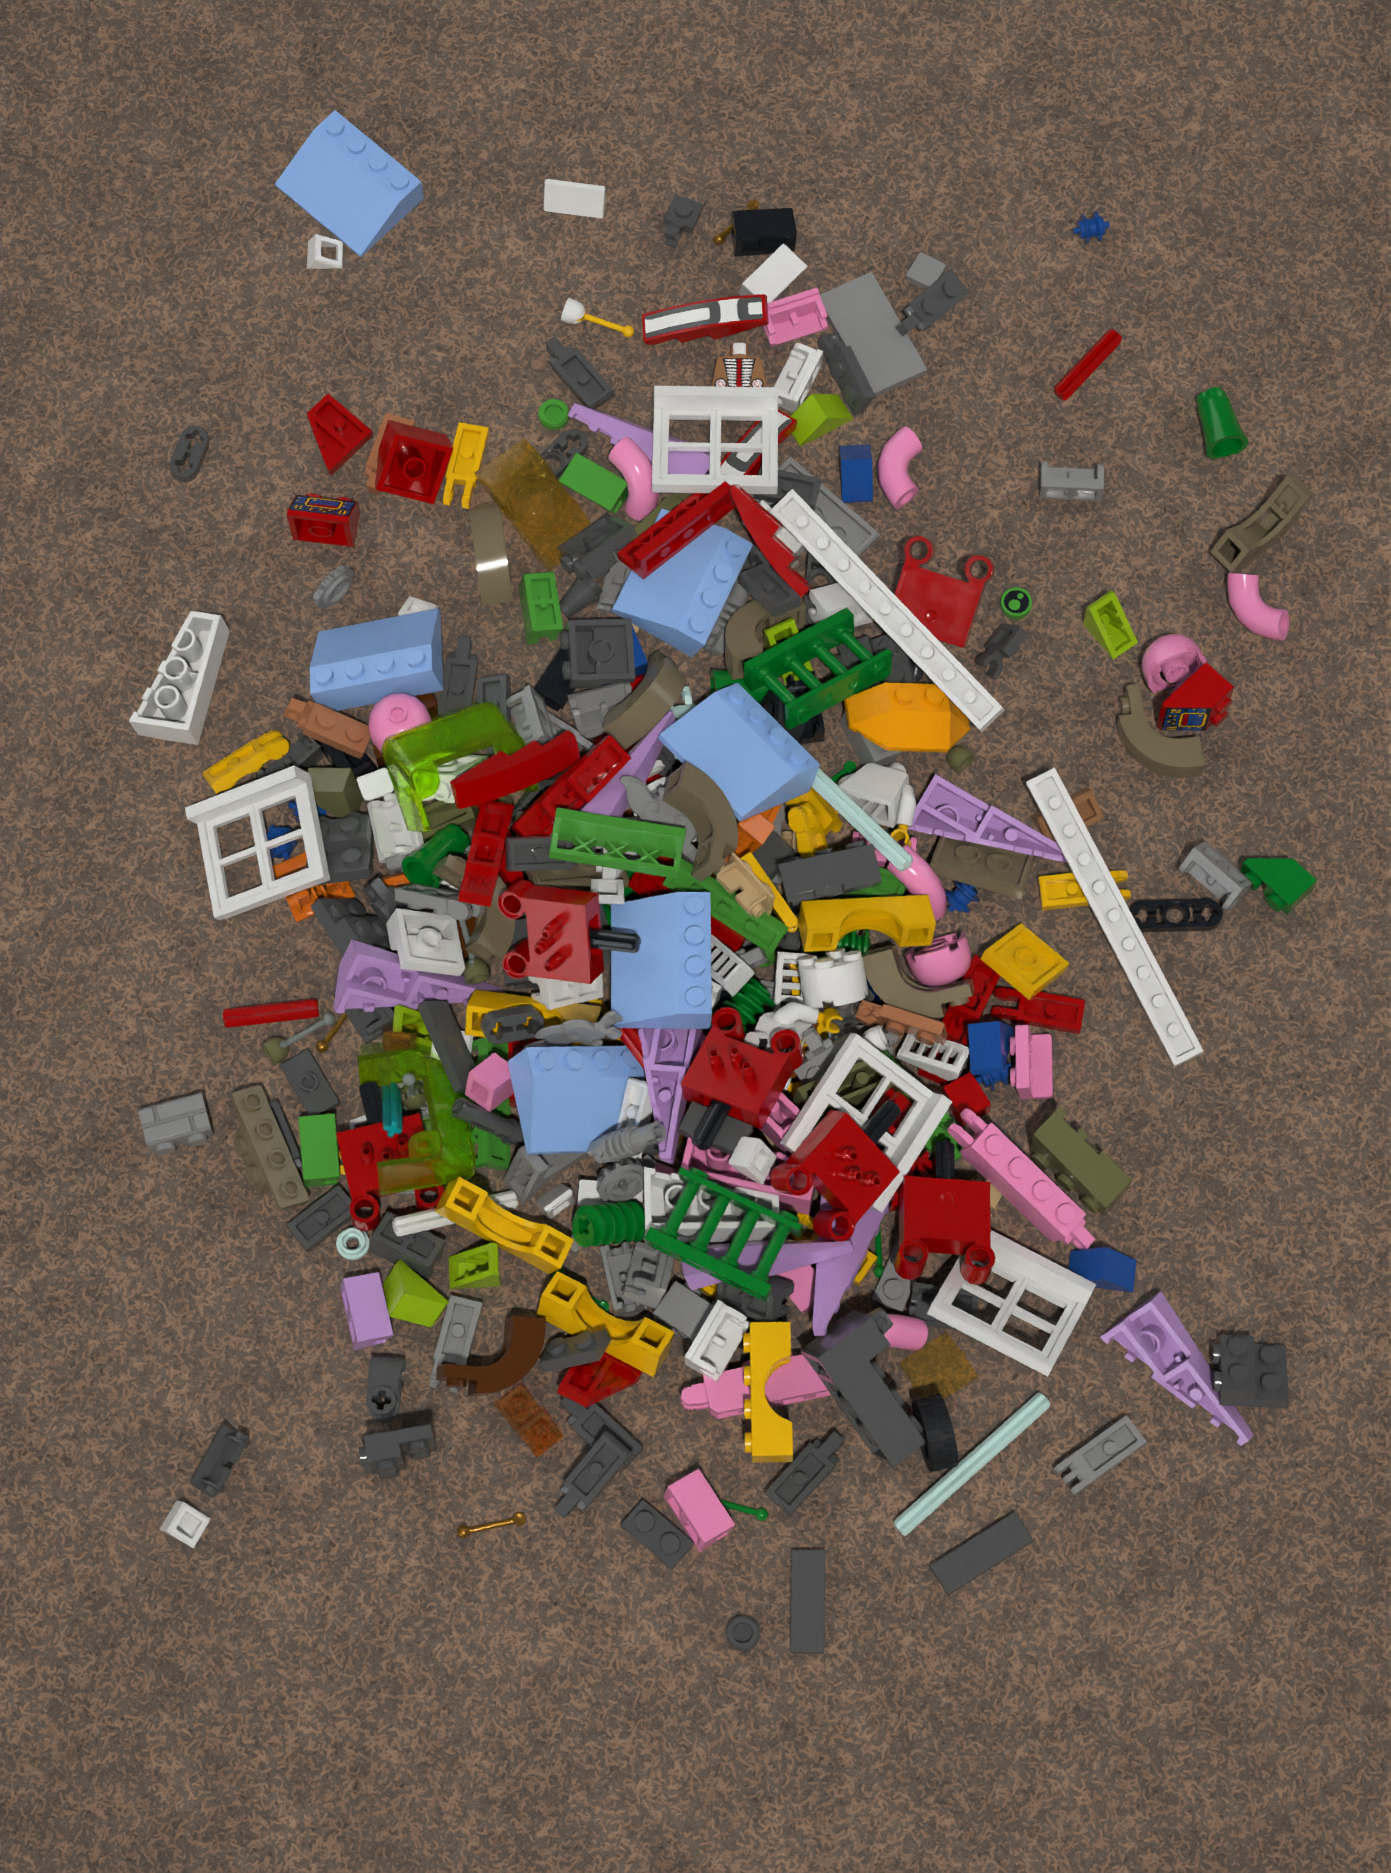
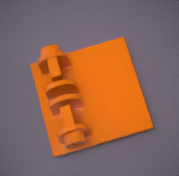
[273,852,355,923]

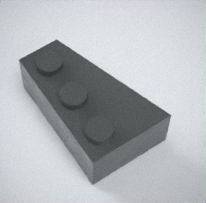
[777,841,882,907]

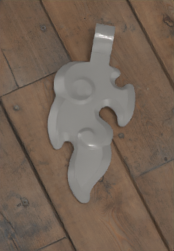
[620,776,698,865]
[522,1011,623,1050]

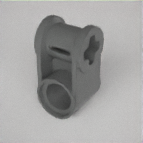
[366,1356,406,1423]

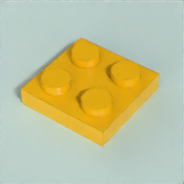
[980,923,1070,1000]

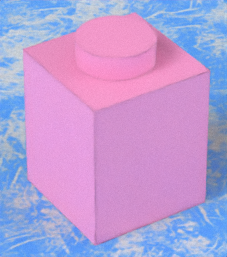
[465,1053,514,1112]

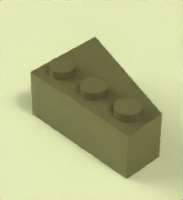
[792,1052,896,1130]
[1029,1106,1132,1216]

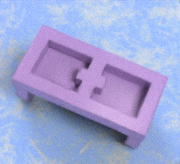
[340,1272,393,1350]

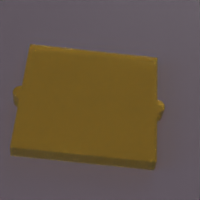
[899,1332,979,1400]

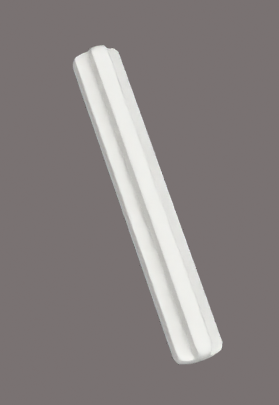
[392,1190,518,1237]

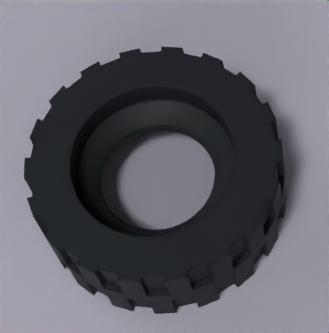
[912,1393,959,1473]

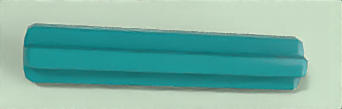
[381,1082,403,1137]

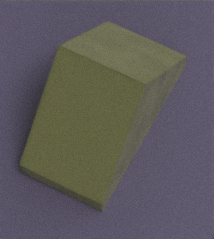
[306,768,363,818]

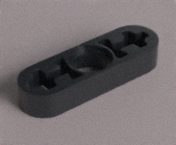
[1130,899,1223,933]

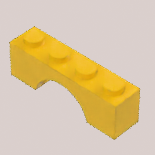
[798,895,936,952]
[465,989,602,1046]
[434,1177,574,1274]
[537,1271,675,1377]
[743,1322,793,1463]

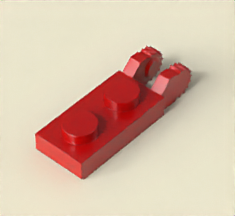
[990,987,1086,1034]

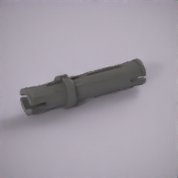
[451,1097,525,1147]

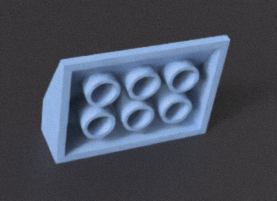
[275,110,424,257]
[611,509,753,658]
[310,608,444,711]
[658,683,820,822]
[611,892,712,1029]
[507,1046,645,1155]

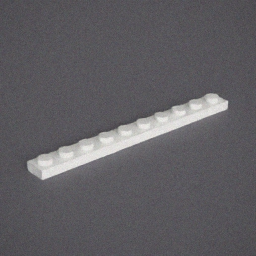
[770,489,1005,732]
[1026,768,1204,1068]

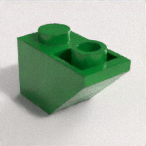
[1240,858,1317,915]

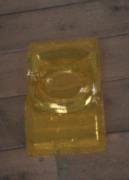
[474,438,591,572]

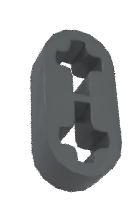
[170,425,210,483]
[480,1005,544,1044]

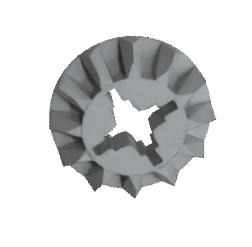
[313,565,354,609]
[596,1159,644,1203]

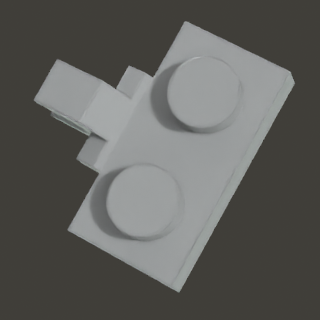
[794,1026,862,1085]

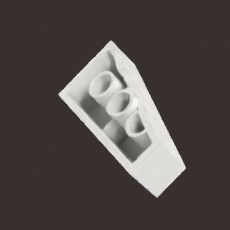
[129,611,230,745]
[644,1167,779,1243]

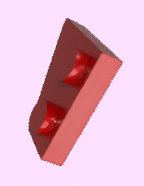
[306,393,373,476]
[557,1352,643,1408]

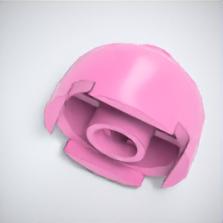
[1142,634,1207,694]
[368,693,432,758]
[905,933,971,987]

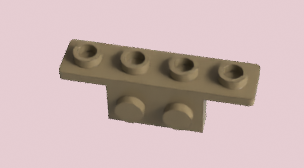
[231,1085,309,1211]

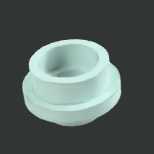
[336,1227,370,1260]

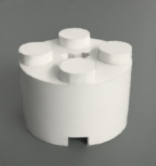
[798,948,869,1008]

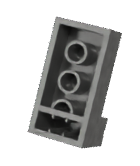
[800,1308,926,1467]

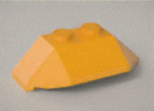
[844,682,970,753]

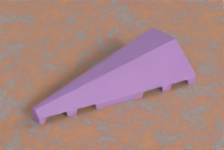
[568,403,710,494]
[577,711,676,818]
[908,774,1067,863]
[333,939,504,1013]
[638,1028,703,1164]
[812,1195,890,1336]
[681,1239,855,1291]
[1100,1291,1253,1446]

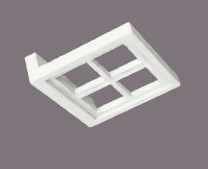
[652,386,778,494]
[185,766,330,920]
[780,1033,952,1213]
[927,1230,1096,1377]

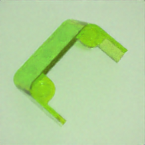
[382,702,539,833]
[357,1048,476,1195]

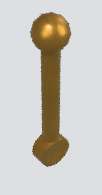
[713,200,759,245]
[316,1013,347,1053]
[457,1512,526,1538]

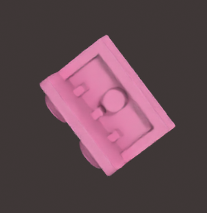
[1010,1025,1053,1100]

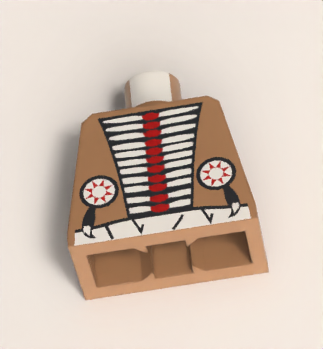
[712,343,766,387]

